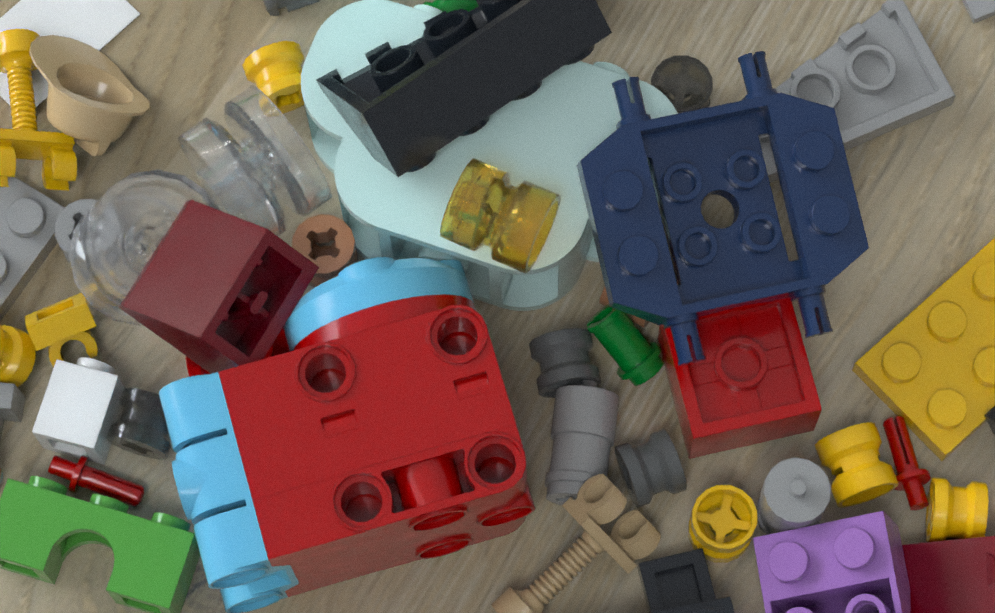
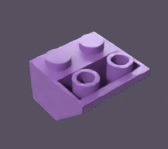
[753,511,911,613]

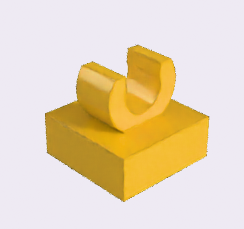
[25,292,98,367]

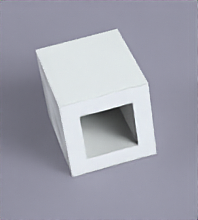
[32,357,128,465]

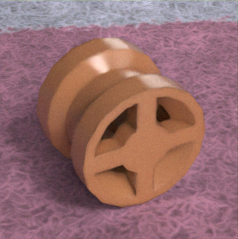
[292,214,358,287]

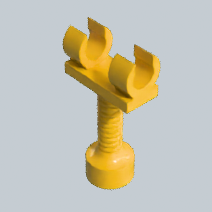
[0,29,77,191]

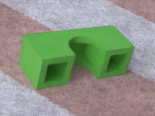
[0,476,200,613]

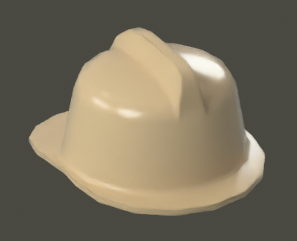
[29,35,150,156]

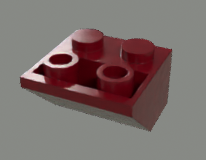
[119,200,319,374]

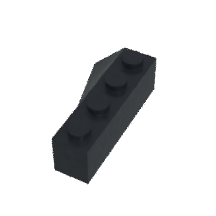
[316,0,612,177]

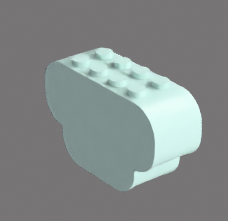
[301,0,678,311]

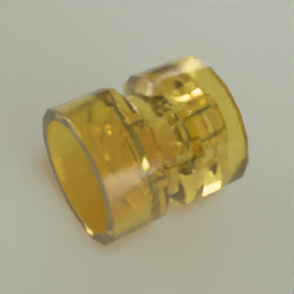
[440,158,561,274]

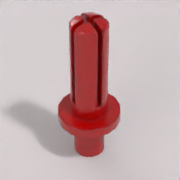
[883,416,931,511]
[48,455,145,507]

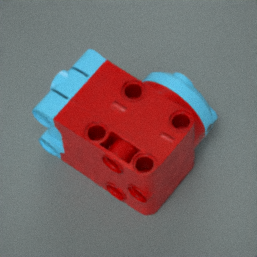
[159,257,536,613]

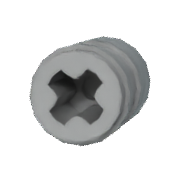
[545,380,619,505]
[756,457,831,535]

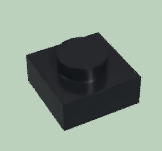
[638,548,716,613]

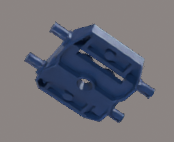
[577,51,869,366]

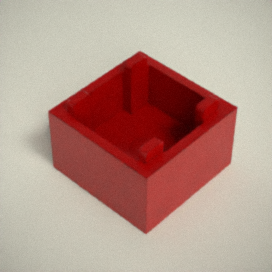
[658,297,822,459]

